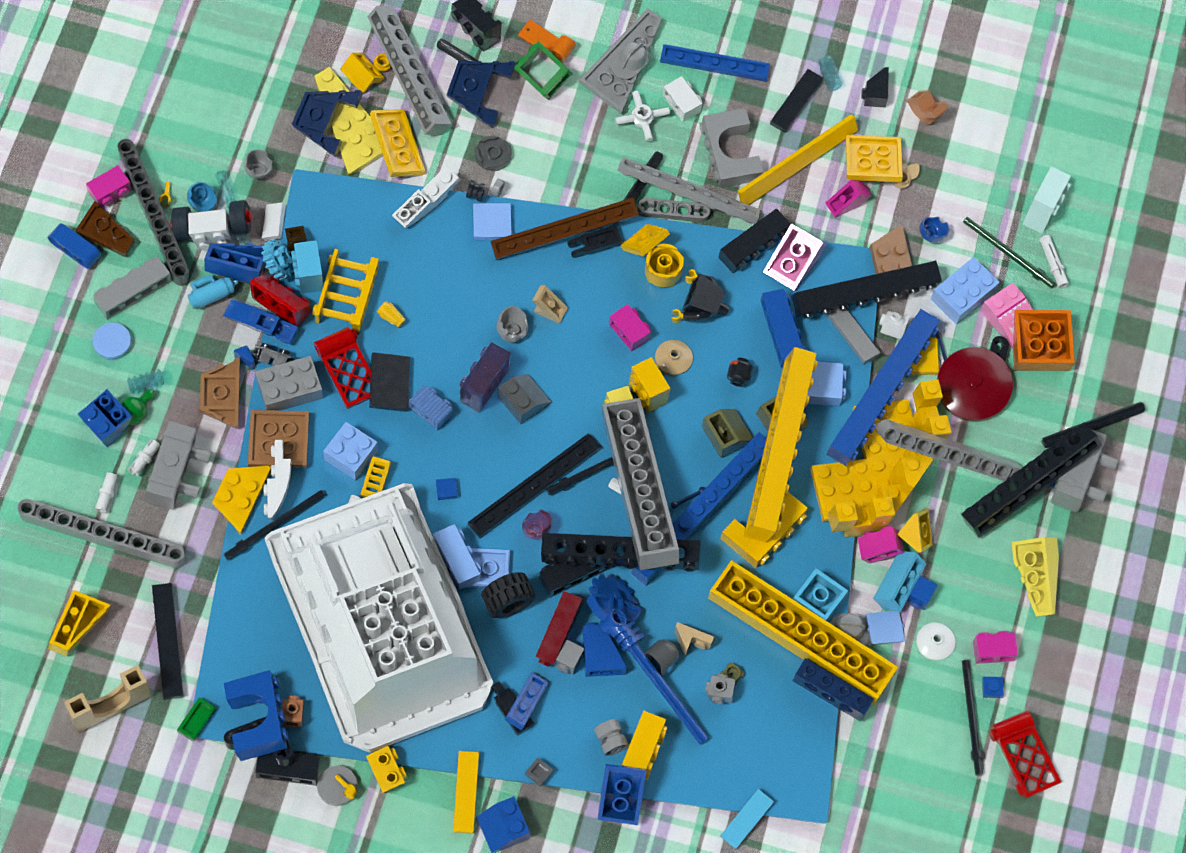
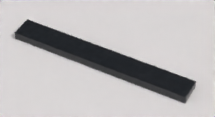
[468,433,600,539]

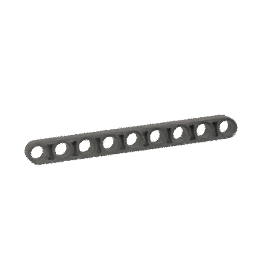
[117,139,190,286]

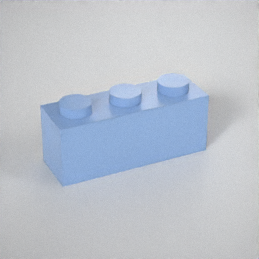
[433,524,482,590]

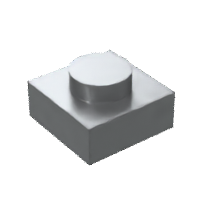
[525,758,553,787]

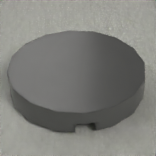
[475,136,512,171]

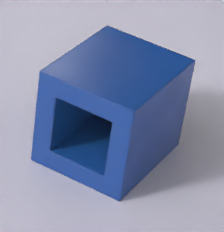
[907,576,937,610]

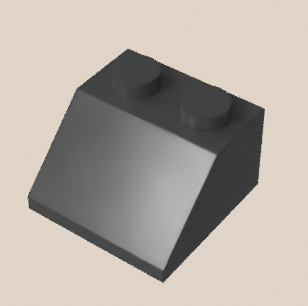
[498,374,551,424]

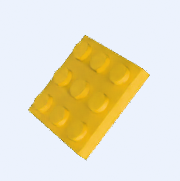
[845,135,903,182]

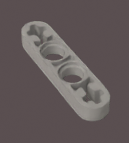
[638,198,710,222]

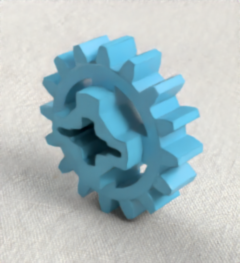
[261,239,293,280]

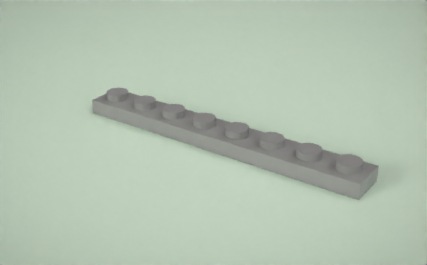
[617,157,761,224]

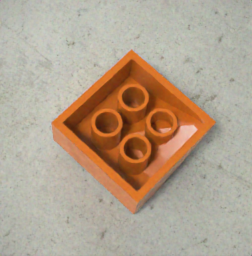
[1013,310,1075,371]

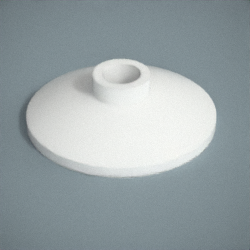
[916,623,955,661]

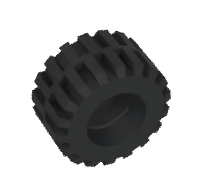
[481,572,536,618]

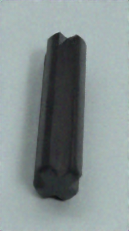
[436,38,478,61]

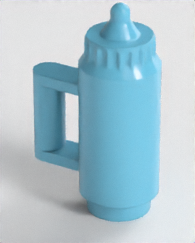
[187,274,238,309]

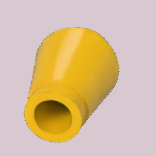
[377,301,406,328]

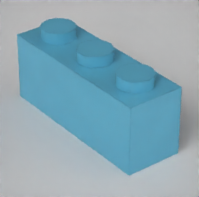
[873,551,926,612]

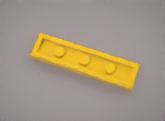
[453,751,479,834]

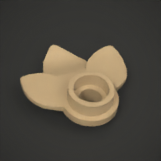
[893,158,920,189]

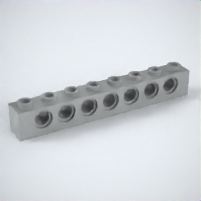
[367,6,451,135]

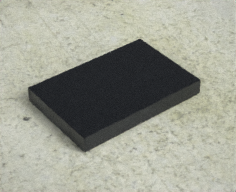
[369,352,410,412]

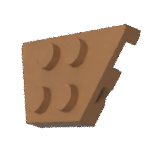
[869,225,912,274]
[200,358,240,429]

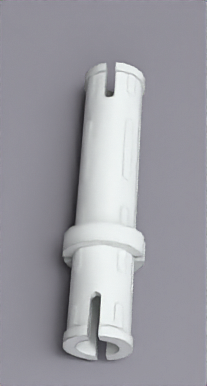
[1039,235,1069,289]

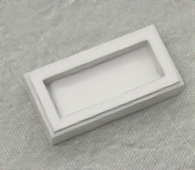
[262,202,286,241]

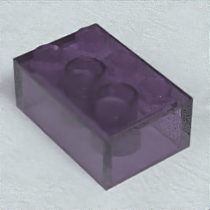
[459,342,511,413]

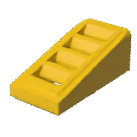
[360,456,391,497]

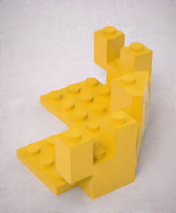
[810,380,952,538]

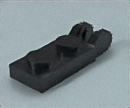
[567,226,622,258]

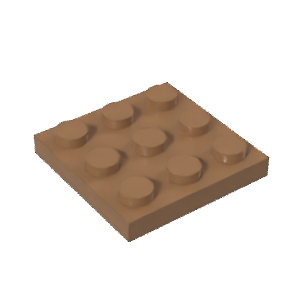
[248,410,309,468]

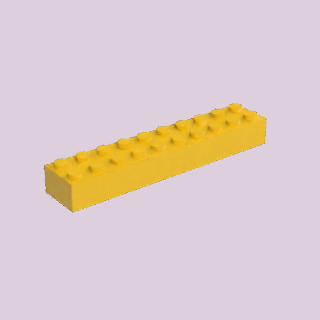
[744,347,818,542]
[708,560,898,705]

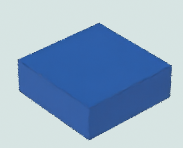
[436,478,457,500]

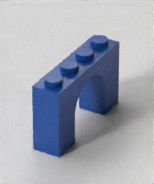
[224,670,289,761]

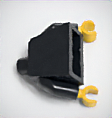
[671,269,730,323]

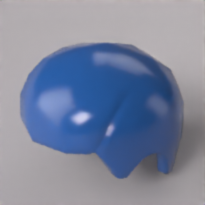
[919,217,950,243]

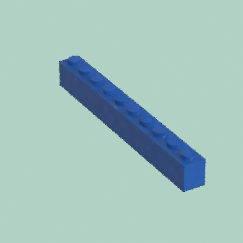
[826,309,940,466]
[631,432,766,586]

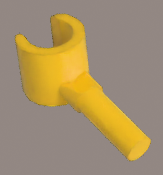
[160,181,172,205]
[335,774,357,800]

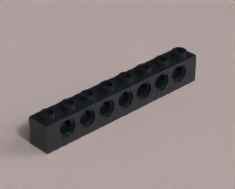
[961,422,1102,538]
[541,533,701,572]

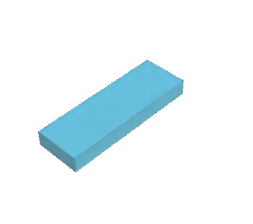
[720,789,774,849]

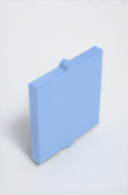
[865,611,905,645]

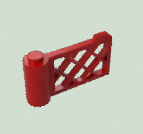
[313,327,371,409]
[989,710,1061,799]

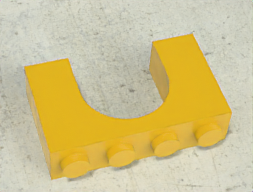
[720,492,808,568]

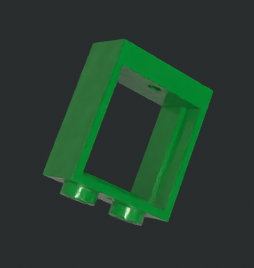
[514,41,573,100]

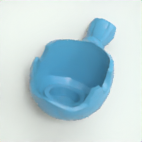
[187,182,217,212]

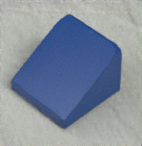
[234,345,255,370]

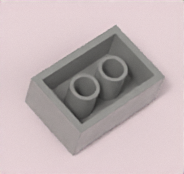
[255,356,323,411]

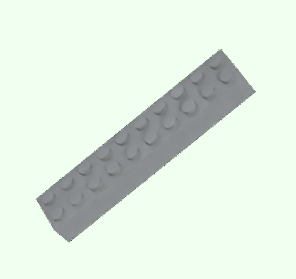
[602,398,679,570]

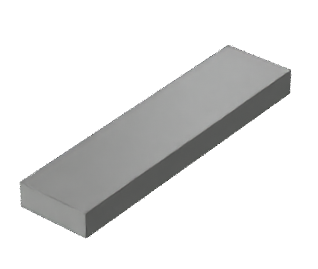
[826,308,880,364]

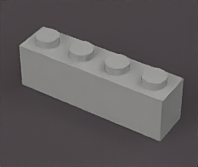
[93,256,171,320]

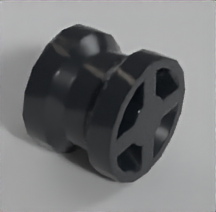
[466,180,486,202]

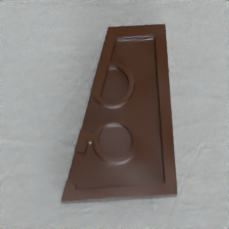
[76,201,135,257]

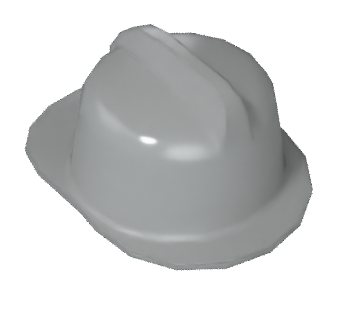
[611,42,649,79]
[830,613,871,645]

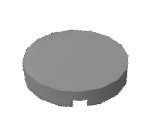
[317,765,358,806]

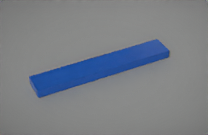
[660,44,770,82]

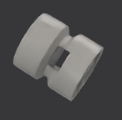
[594,719,629,756]

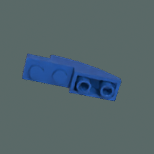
[223,299,299,345]

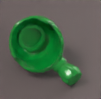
[120,389,156,426]

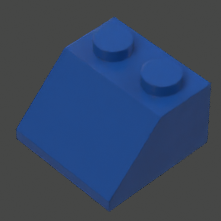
[476,796,530,853]

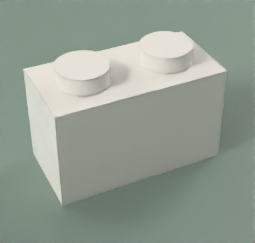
[663,76,703,122]

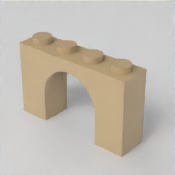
[64,665,151,733]

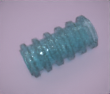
[818,56,843,91]
[127,369,164,394]

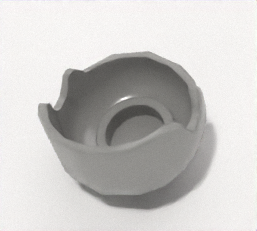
[244,149,272,179]

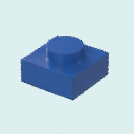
[982,677,1004,698]

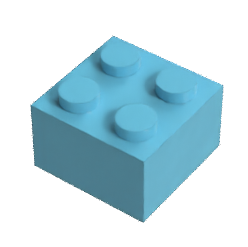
[291,240,323,294]
[793,568,848,622]

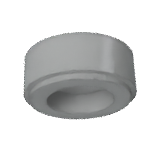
[490,178,505,197]

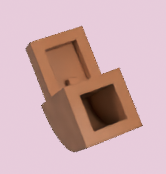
[906,90,948,125]

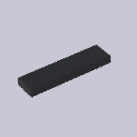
[770,69,823,133]

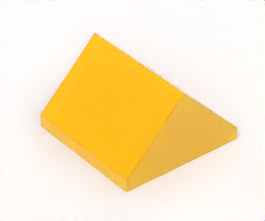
[897,508,933,552]

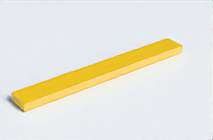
[738,115,858,205]

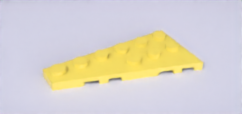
[314,67,383,176]

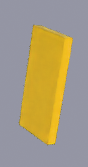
[370,109,425,177]

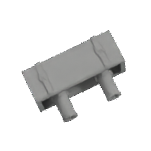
[145,421,211,510]
[1051,429,1119,512]

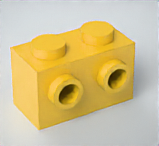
[366,746,407,793]

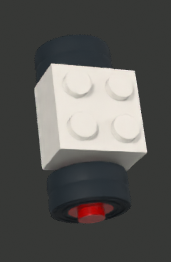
[170,200,253,250]

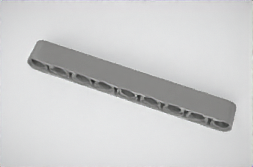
[877,419,1022,481]
[17,499,186,568]

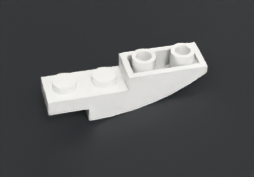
[392,166,460,228]
[264,440,292,521]

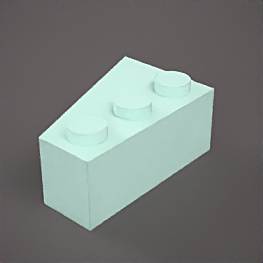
[1022,167,1071,234]

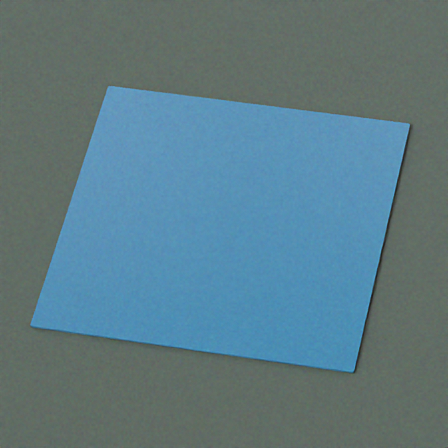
[193,169,877,824]

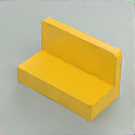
[340,52,385,93]

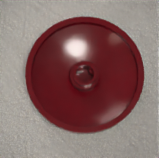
[937,347,1013,422]

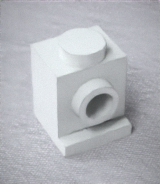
[879,311,910,339]

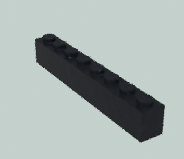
[791,260,942,319]

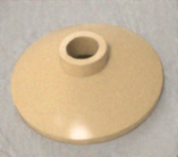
[655,340,693,375]

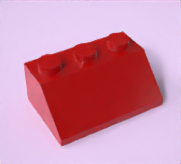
[250,274,311,327]

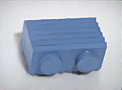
[409,385,453,430]

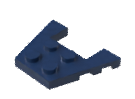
[446,61,516,128]
[292,90,363,157]

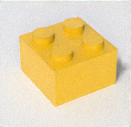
[628,357,670,413]

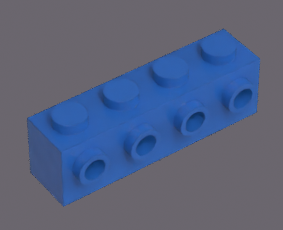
[760,289,806,368]

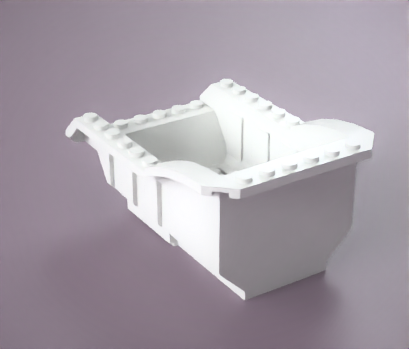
[264,483,493,753]

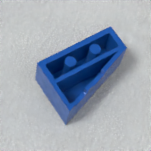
[204,243,267,283]

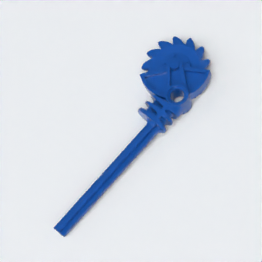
[587,573,708,744]

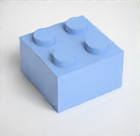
[323,422,378,480]

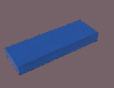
[505,672,549,730]

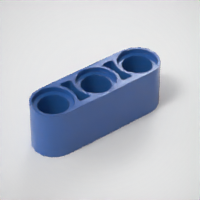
[47,223,102,269]

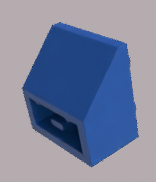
[78,389,132,447]

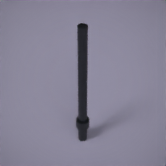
[546,457,614,496]
[223,490,325,560]
[961,660,983,776]

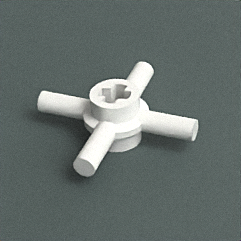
[615,91,670,142]

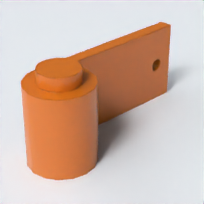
[518,19,576,63]

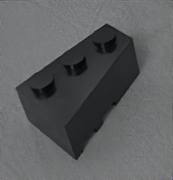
[451,0,502,52]

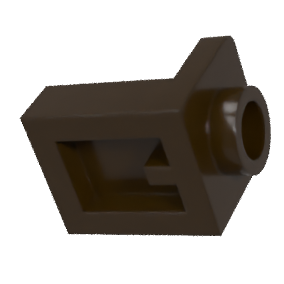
[285,226,307,257]

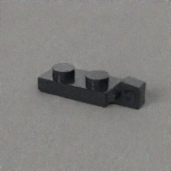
[492,682,534,736]

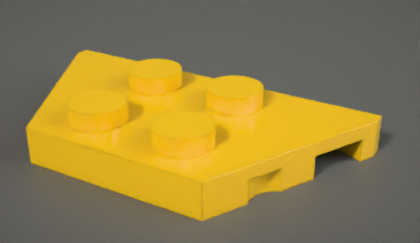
[212,466,271,534]

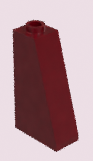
[535,591,585,667]

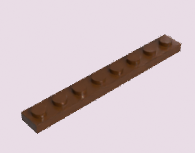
[490,198,639,260]

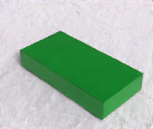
[177,697,216,742]

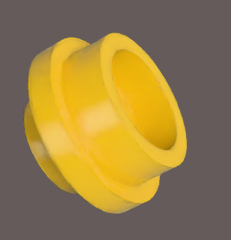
[374,54,391,72]

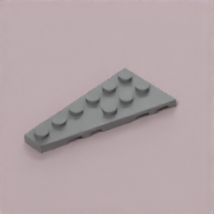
[579,8,662,114]

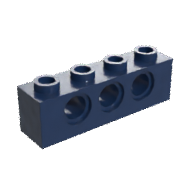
[793,658,874,722]

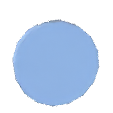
[92,323,131,360]

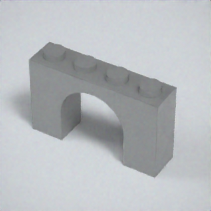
[700,108,764,188]

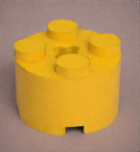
[645,244,684,287]

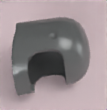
[644,639,679,677]

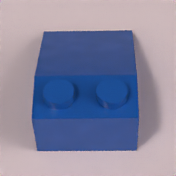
[597,764,646,825]

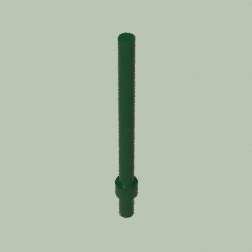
[963,217,1055,288]

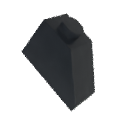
[861,67,889,108]

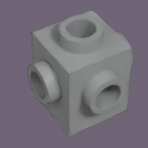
[705,674,735,704]

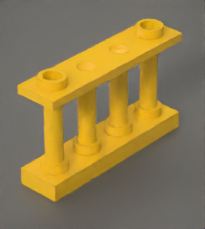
[312,248,379,333]

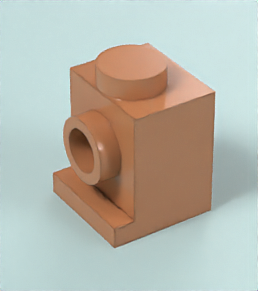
[282,696,304,728]

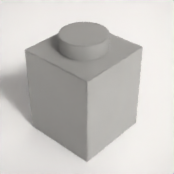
[555,640,584,675]

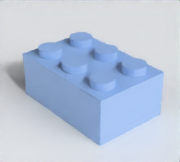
[930,257,1000,325]

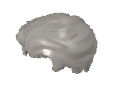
[496,306,528,343]

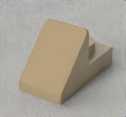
[532,285,568,323]
[674,622,714,656]

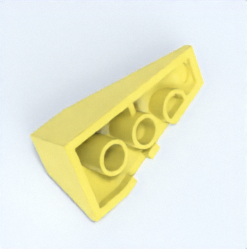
[1011,537,1059,617]

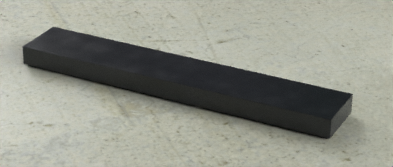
[152,583,184,700]

